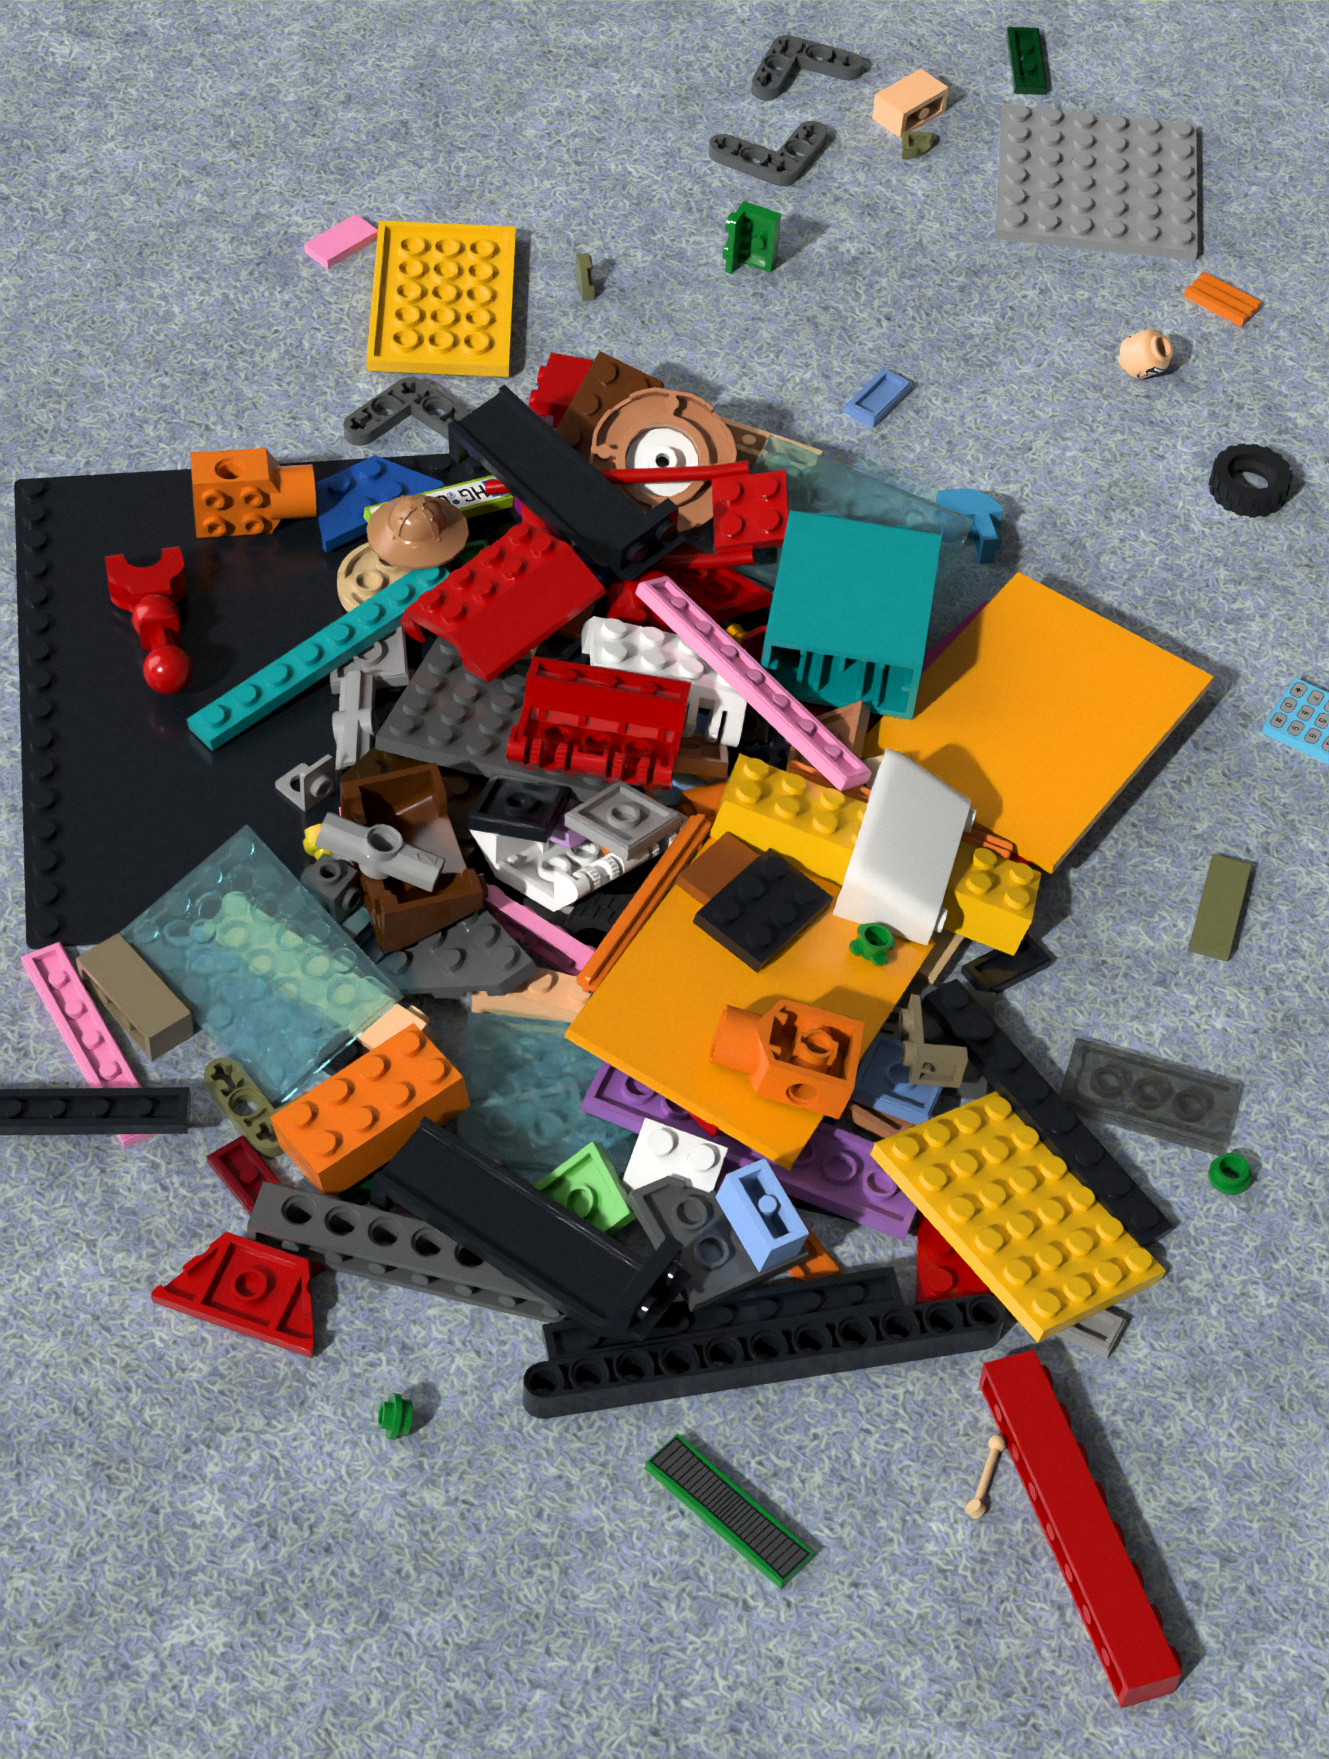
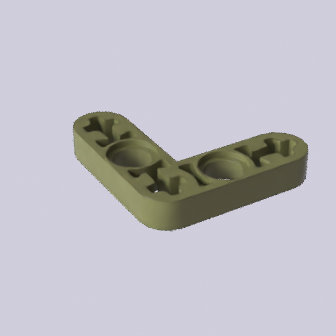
[204,1057,306,1158]

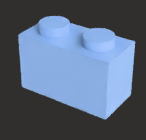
[715,1158,809,1272]

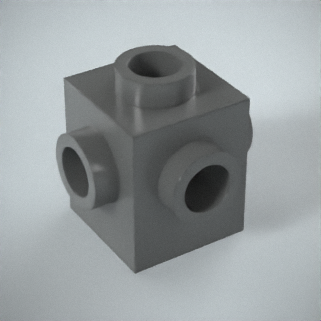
[300,853,362,927]

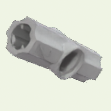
[332,670,380,779]
[315,812,446,892]

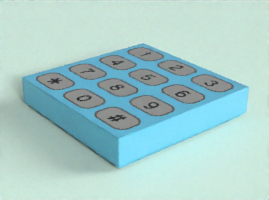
[1261,678,1329,764]

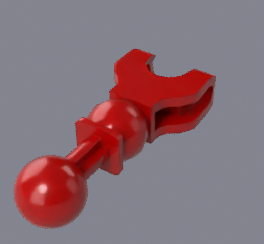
[105,546,194,695]

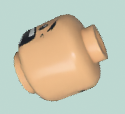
[1119,329,1173,380]

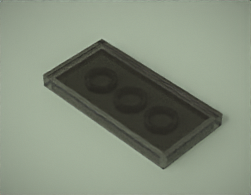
[1059,1038,1239,1156]

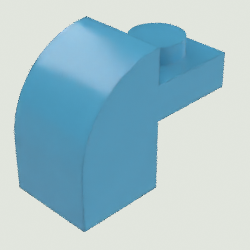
[934,489,1003,564]

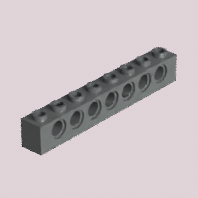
[247,1181,572,1323]

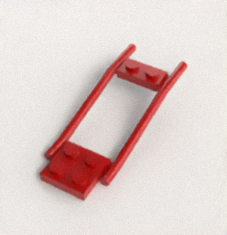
[485,461,790,573]

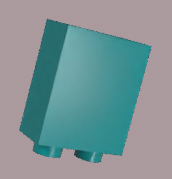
[761,510,942,720]

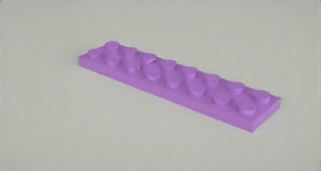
[581,1061,918,1241]

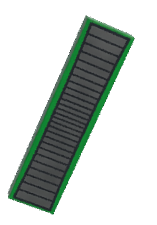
[645,1433,814,1589]

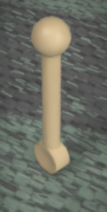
[965,1434,1006,1519]

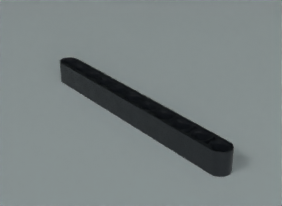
[523,1294,1006,1419]

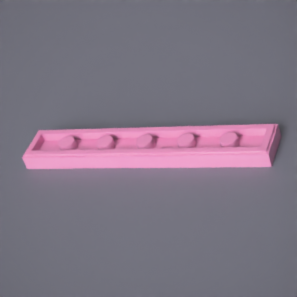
[21,942,157,1148]

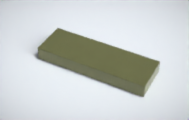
[1188,854,1252,962]

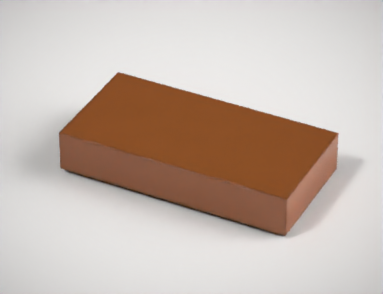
[675,832,759,905]

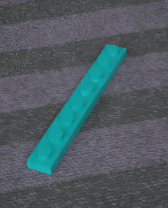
[187,565,450,751]

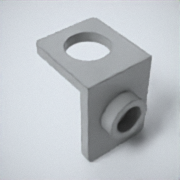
[275,754,334,812]

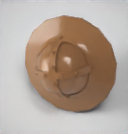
[366,494,469,573]

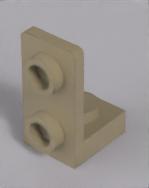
[898,994,968,1088]

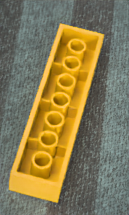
[709,754,1042,956]

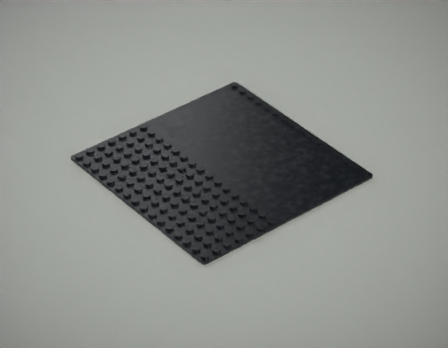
[14,453,670,949]

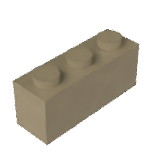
[76,933,195,1061]

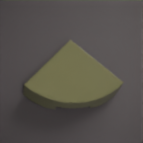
[901,131,935,159]
[575,253,596,301]

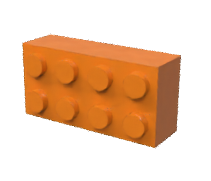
[270,1023,470,1197]

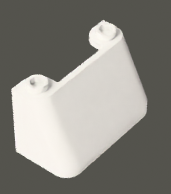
[832,748,977,946]

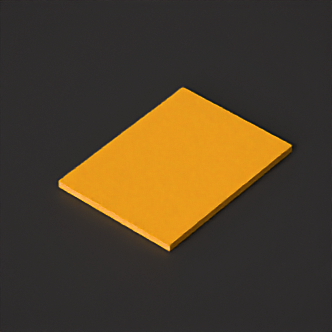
[861,572,1214,874]
[564,837,936,1171]

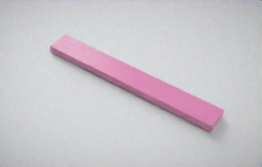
[635,576,872,792]

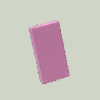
[304,214,378,269]

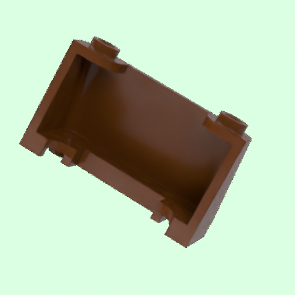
[340,762,488,954]

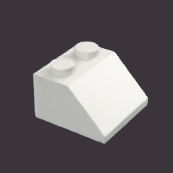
[622,1118,728,1223]

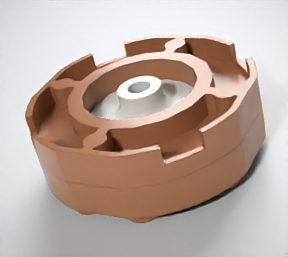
[589,387,737,538]

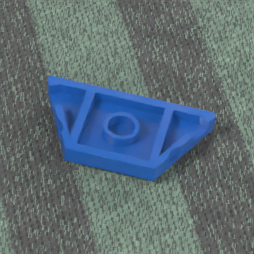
[315,455,445,553]

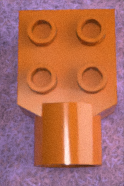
[190,448,316,538]
[709,998,865,1119]

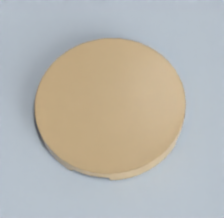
[337,542,448,612]

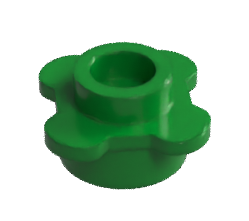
[849,923,896,966]

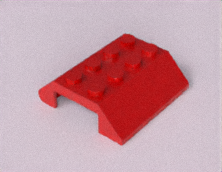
[400,521,606,683]
[506,656,691,791]

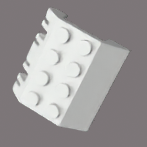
[581,616,747,747]
[470,798,689,912]

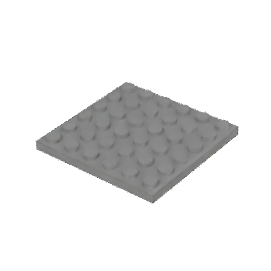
[994,104,1198,260]

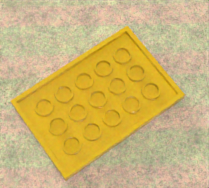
[366,220,516,377]
[870,1091,1166,1343]

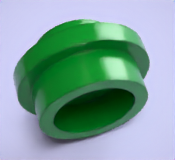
[1208,1153,1252,1195]
[378,1393,413,1440]

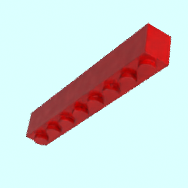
[979,1350,1183,1709]

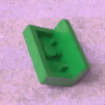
[723,201,781,274]

